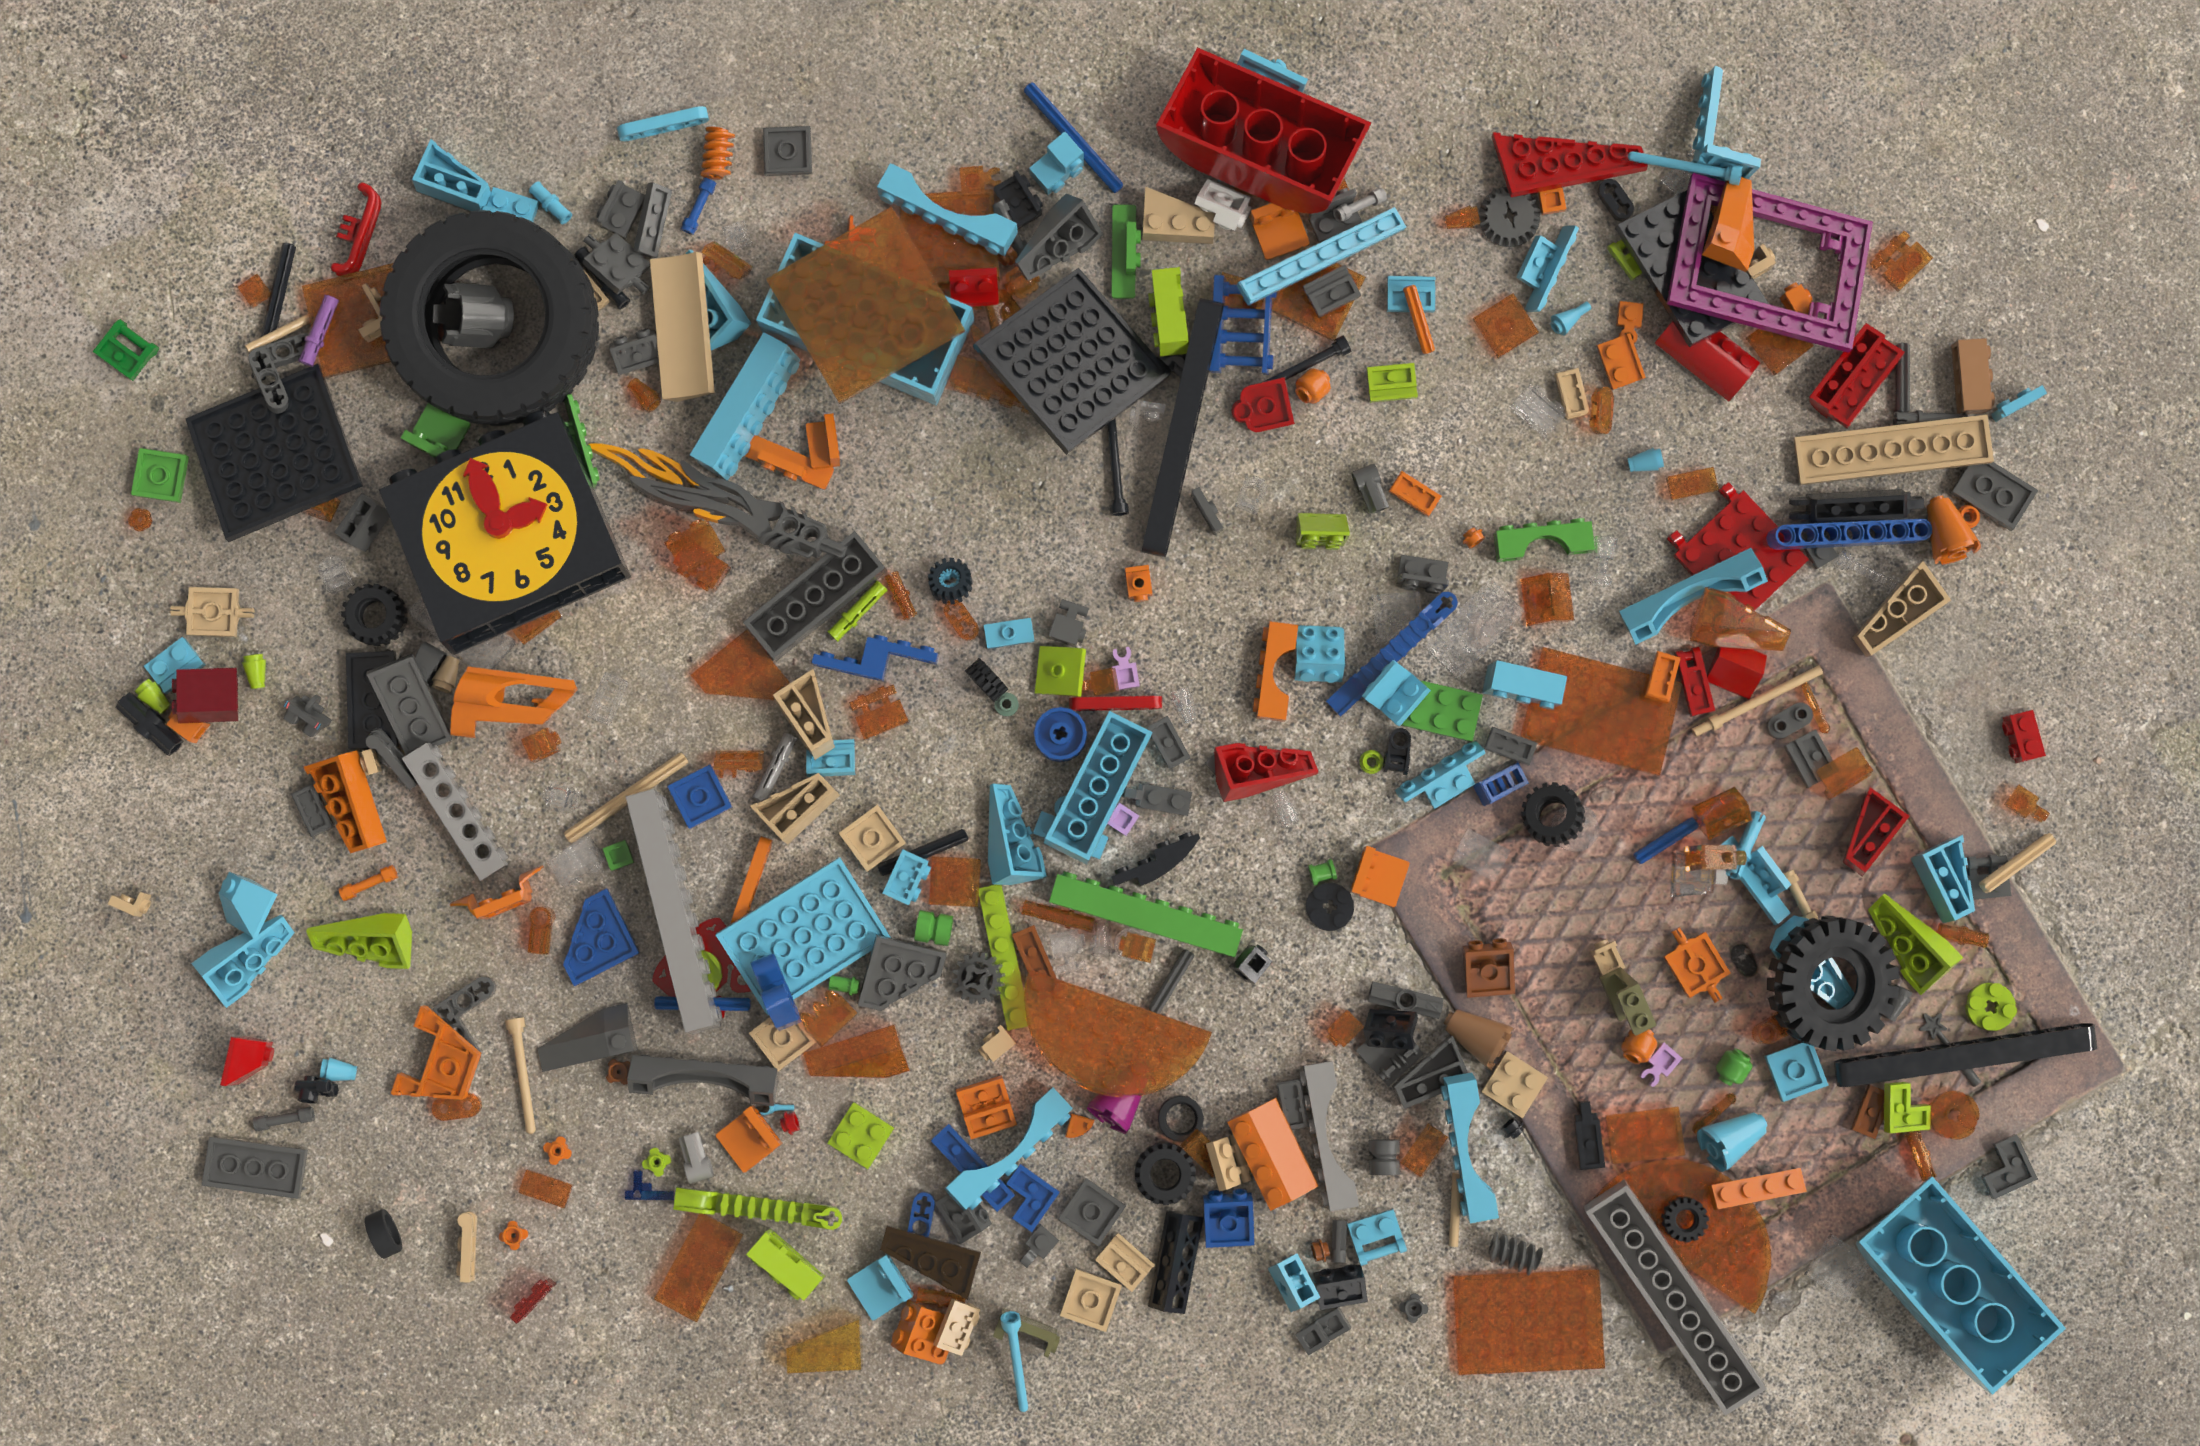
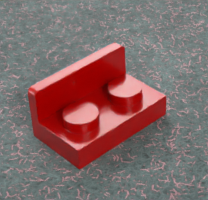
[949,267,999,307]
[2002,710,2046,764]

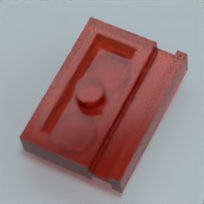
[509,1278,557,1324]

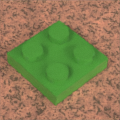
[131,448,189,503]

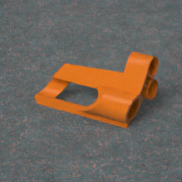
[450,666,578,738]

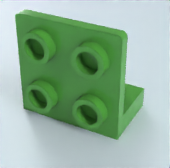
[401,403,471,458]

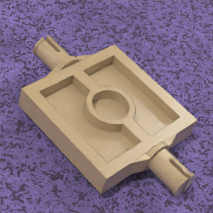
[170,587,255,637]

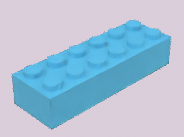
[690,332,801,480]
[1044,711,1153,865]

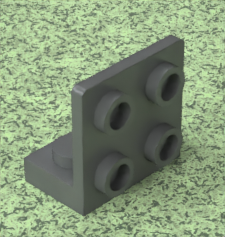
[1308,188,1362,243]
[1396,555,1449,594]

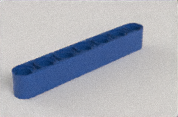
[1766,519,1932,550]

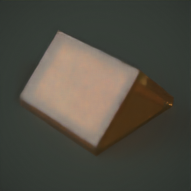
[1520,573,1574,626]

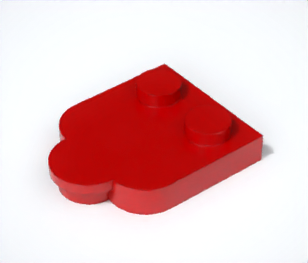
[1231,377,1295,432]

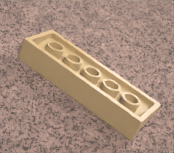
[650,252,715,402]

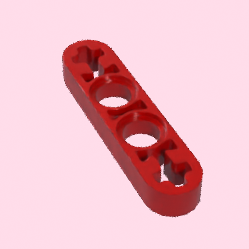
[1069,696,1162,711]

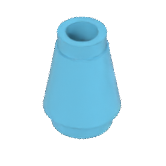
[1627,447,1664,472]
[320,1057,357,1081]

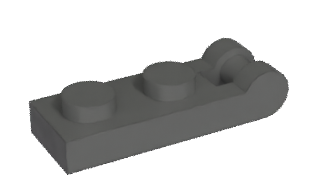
[366,728,418,790]

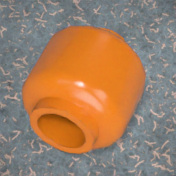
[1295,368,1331,404]
[1621,1029,1658,1064]

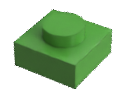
[602,840,635,871]

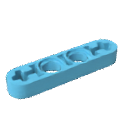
[617,106,709,141]

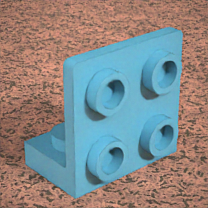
[1362,660,1431,727]
[847,1254,914,1320]

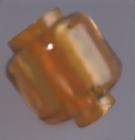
[1004,267,1041,299]

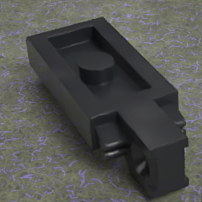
[1574,1101,1605,1170]

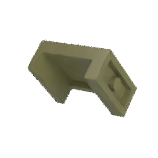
[1599,967,1657,1035]
[993,1308,1060,1358]

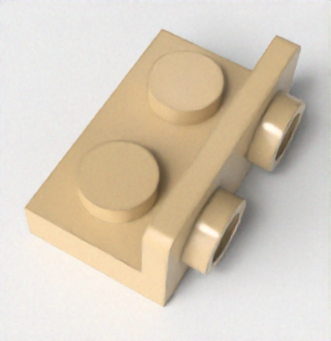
[933,1299,980,1356]

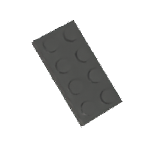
[367,654,452,755]
[202,1137,308,1199]

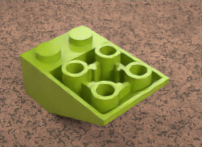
[1296,513,1350,550]

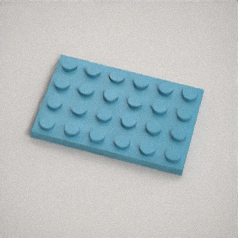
[716,856,891,1016]

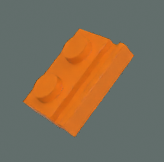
[1596,333,1646,390]

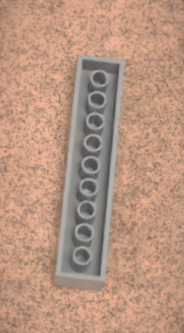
[626,789,723,1035]
[1584,1179,1767,1416]

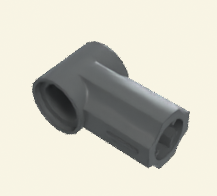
[1351,463,1389,515]

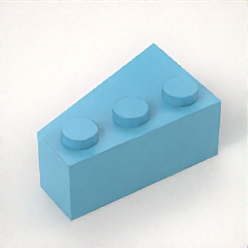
[412,139,491,211]
[1482,660,1567,709]
[1911,835,1975,923]

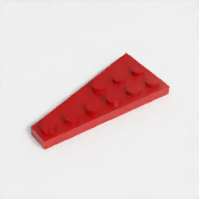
[1491,132,1648,197]

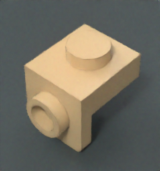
[1590,939,1625,976]

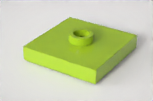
[1035,646,1086,697]

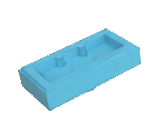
[984,618,1035,649]

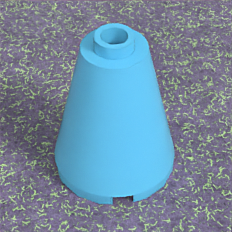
[1697,1112,1767,1172]

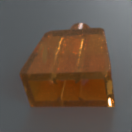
[1684,845,1747,871]

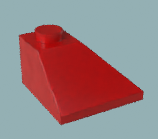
[220,1036,274,1086]

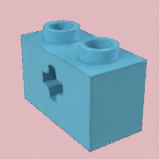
[1268,1254,1321,1312]

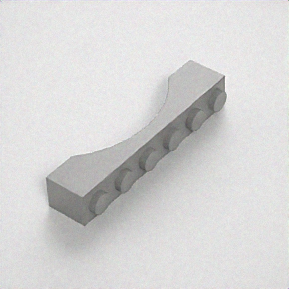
[1299,1061,1359,1212]

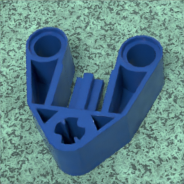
[750,953,802,1031]

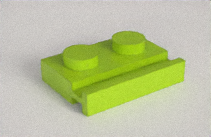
[1366,363,1418,403]

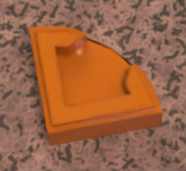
[1065,1113,1095,1138]

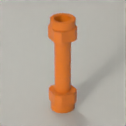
[338,865,398,902]

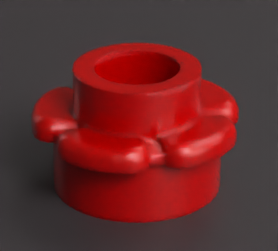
[780,1112,800,1135]

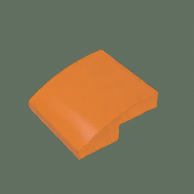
[956,1075,1017,1140]

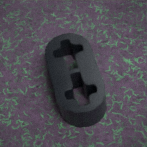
[1598,179,1634,221]

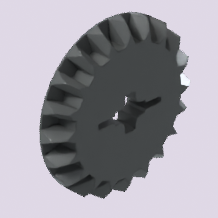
[1479,186,1541,247]

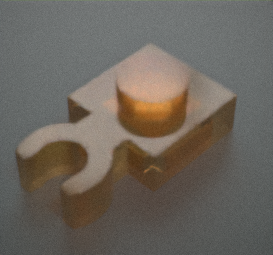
[959,166,1001,193]

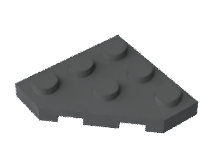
[857,935,947,1011]

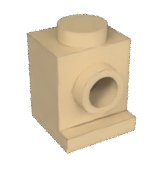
[978,1024,1016,1062]

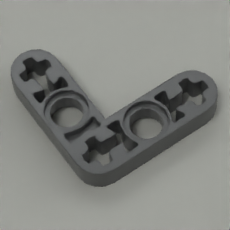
[248,333,309,413]
[432,977,497,1061]

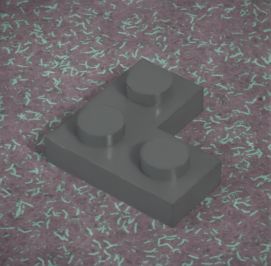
[1981,1134,2038,1199]

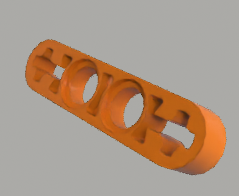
[731,836,773,924]

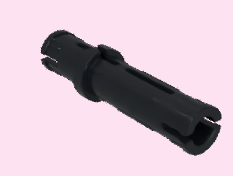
[574,246,630,310]

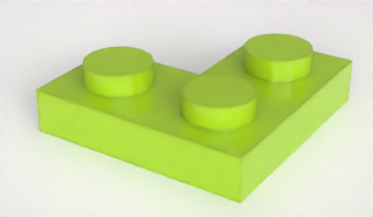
[1884,1082,1931,1133]

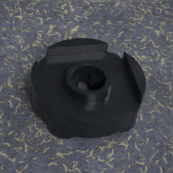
[1305,883,1354,931]

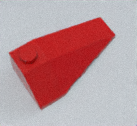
[1214,743,1318,802]

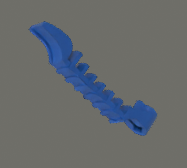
[1326,592,1458,717]

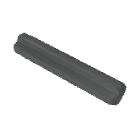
[1896,343,1910,412]
[1149,949,1194,1015]

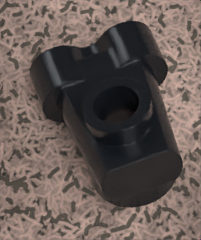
[294,1076,339,1104]

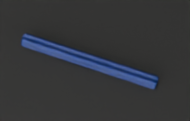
[1024,82,1123,193]

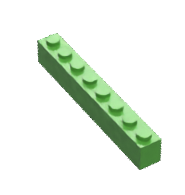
[1049,871,1243,957]

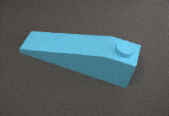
[686,250,752,350]

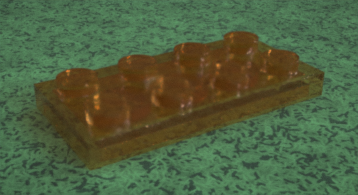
[654,1213,744,1323]

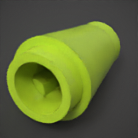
[241,653,266,689]
[135,679,171,715]

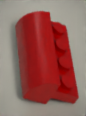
[1655,321,1760,402]
[1809,323,1905,429]

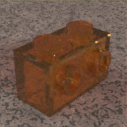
[1692,786,1752,840]

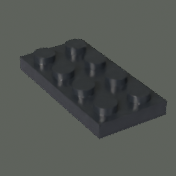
[346,651,399,749]

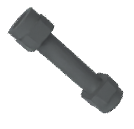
[991,199,1027,256]
[253,1107,315,1132]

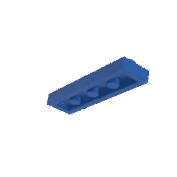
[931,1124,1015,1212]

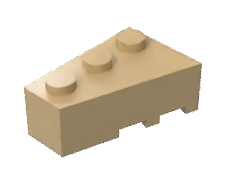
[1142,187,1215,244]

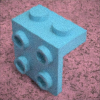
[1294,625,1345,683]

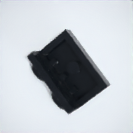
[993,170,1043,230]

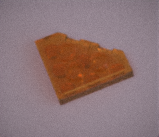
[691,629,790,701]

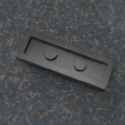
[633,182,672,258]

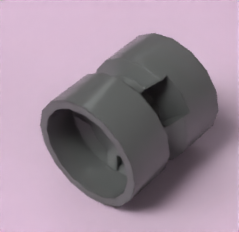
[1368,1139,1401,1175]

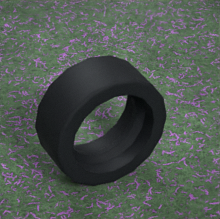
[1158,1095,1204,1142]
[364,1209,402,1259]

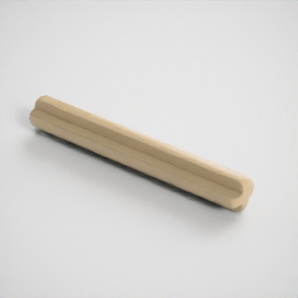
[1979,833,2056,893]

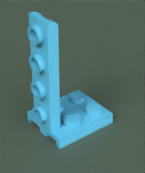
[1688,66,1761,182]

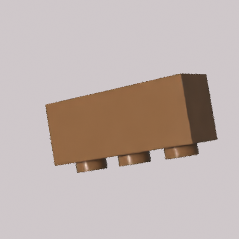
[1951,338,1995,414]

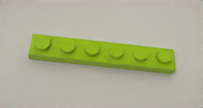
[978,885,1031,1031]

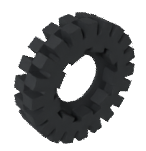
[1767,916,1900,1051]

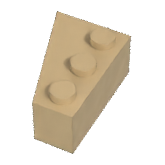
[773,669,835,760]
[750,773,840,845]

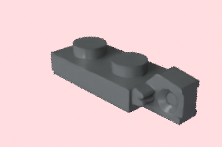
[1124,784,1192,816]

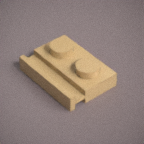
[1095,1233,1155,1292]

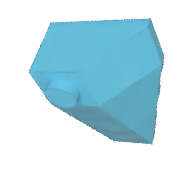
[988,784,1047,885]
[191,915,295,1008]
[1770,915,1855,1010]

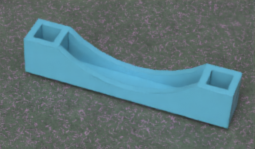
[877,163,1018,256]
[1619,548,1768,645]
[1441,1072,1499,1224]
[944,1087,1073,1210]

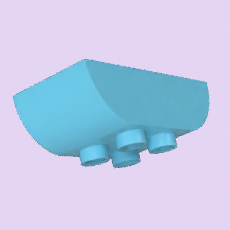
[1856,1176,2066,1395]

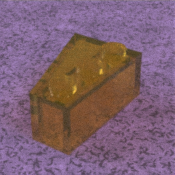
[786,1317,863,1374]

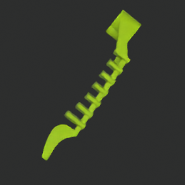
[673,1187,842,1230]

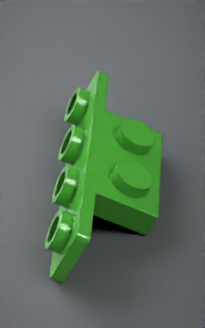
[1112,205,1141,299]
[564,394,599,489]

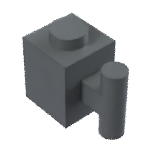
[1049,599,1089,648]

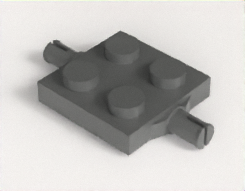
[582,233,650,295]

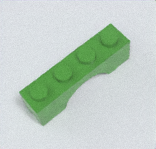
[1493,518,1595,562]

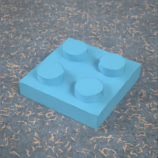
[1764,1042,1829,1102]

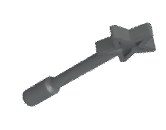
[1919,1013,1982,1087]

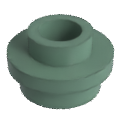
[995,693,1019,717]

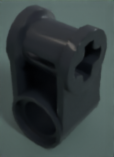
[1383,728,1411,775]

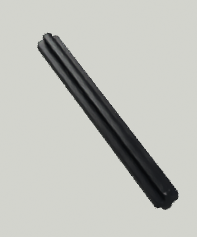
[251,243,296,381]

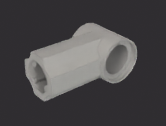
[679,1132,714,1184]

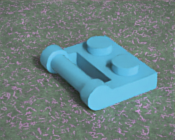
[1347,1209,1407,1266]

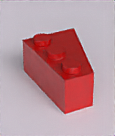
[1843,787,1910,877]

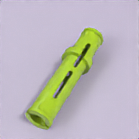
[827,580,888,642]

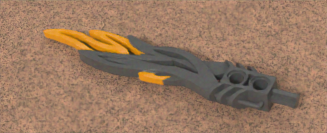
[588,443,847,559]

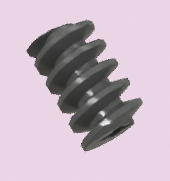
[1488,1232,1543,1276]

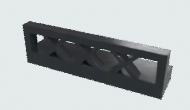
[1148,1210,1204,1314]

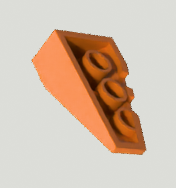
[1702,177,1754,272]

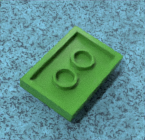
[1402,680,1483,742]

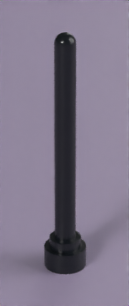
[1263,335,1352,382]
[1107,418,1129,516]

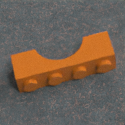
[1252,621,1298,722]

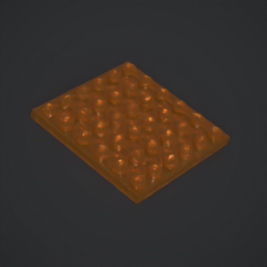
[766,206,965,404]

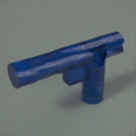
[625,1170,675,1201]

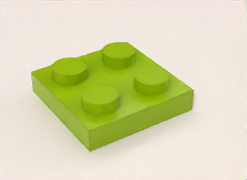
[827,1102,895,1169]

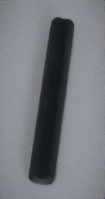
[877,829,968,876]

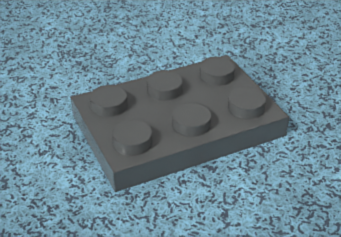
[1950,462,2038,531]

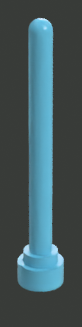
[1628,151,1743,185]
[1000,1311,1028,1412]

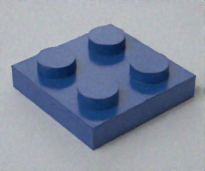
[667,764,733,829]

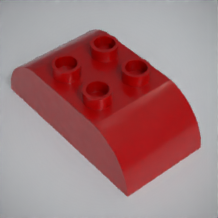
[1156,47,1372,213]

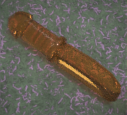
[1801,682,1830,734]
[1692,1093,1736,1134]

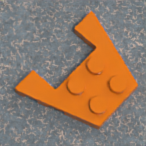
[391,1005,482,1100]

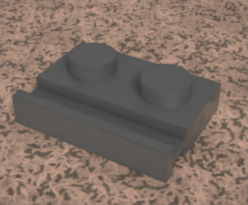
[1303,265,1361,318]
[1784,729,1839,788]

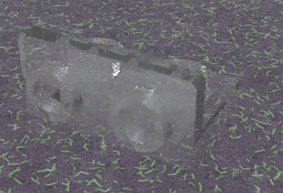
[1129,400,1166,431]

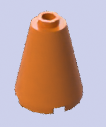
[1926,496,1981,565]

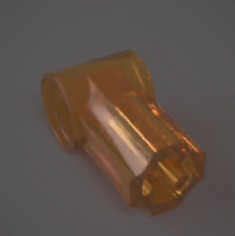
[528,906,556,955]

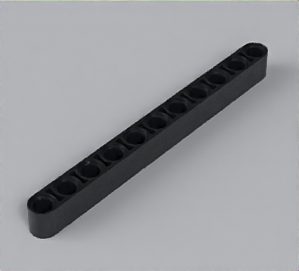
[1142,298,1224,558]
[1834,1023,2097,1087]

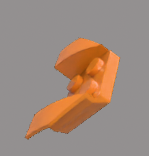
[450,865,544,920]

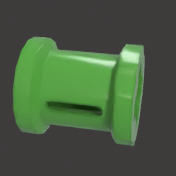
[1308,859,1337,886]

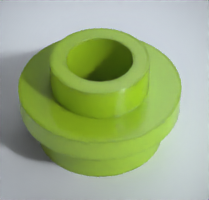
[1359,750,1384,774]

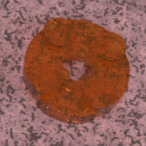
[1929,1090,1980,1140]

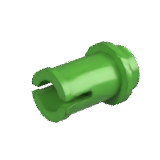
[829,975,860,996]

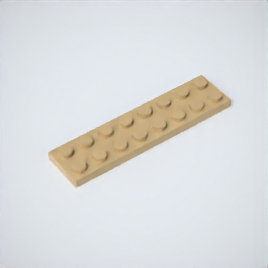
[1793,414,1994,485]

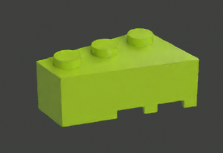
[1148,267,1188,356]
[746,1228,825,1301]

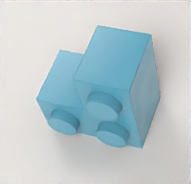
[1029,132,1084,195]

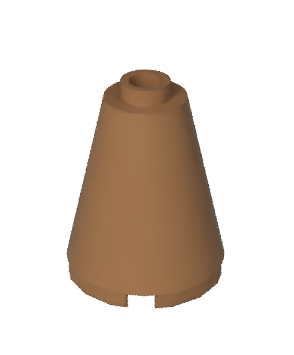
[1444,1009,1515,1070]

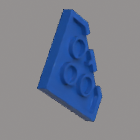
[563,888,640,986]

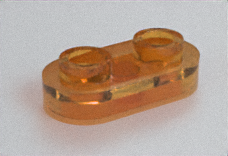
[1589,387,1614,435]
[432,1093,482,1121]

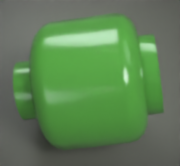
[1716,1048,1753,1086]

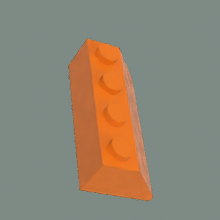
[1227,1098,1319,1211]

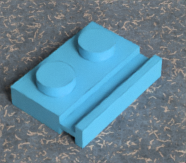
[1387,276,1436,313]
[1991,385,2047,422]
[144,637,205,694]
[806,739,855,777]

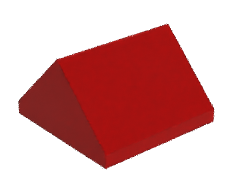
[1707,637,1767,700]

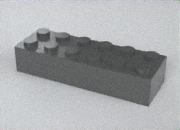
[743,531,887,662]

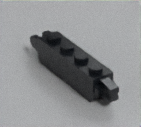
[1789,489,1924,523]

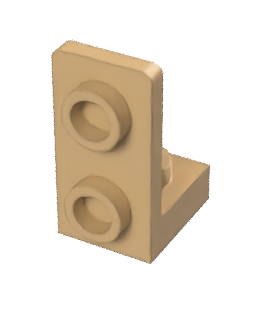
[358,283,382,343]

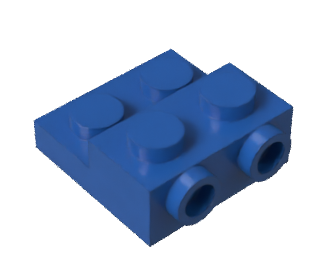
[1203,1189,1255,1248]

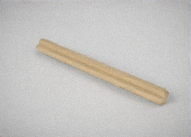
[564,753,688,843]

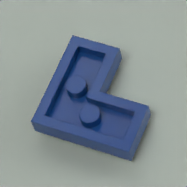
[1006,1163,1060,1232]

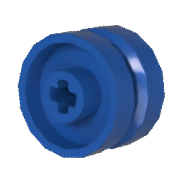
[1034,707,1087,763]

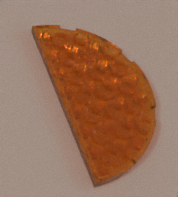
[1024,969,1212,1097]
[1593,1159,1771,1314]

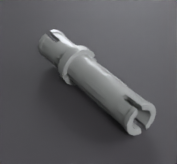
[752,732,798,801]

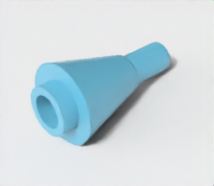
[1550,301,1591,336]

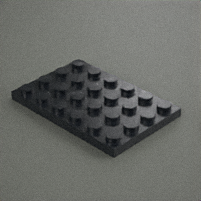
[1615,190,1769,347]

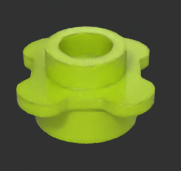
[642,1148,671,1177]

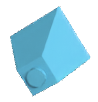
[219,872,278,938]

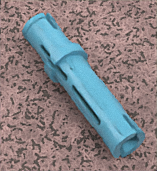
[1726,811,1766,880]

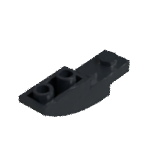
[1111,831,1200,887]

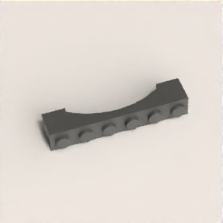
[627,1055,778,1106]

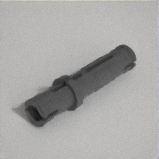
[1893,410,1968,425]

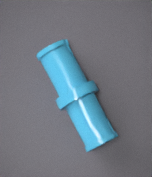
[529,181,572,225]

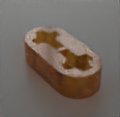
[944,600,979,641]

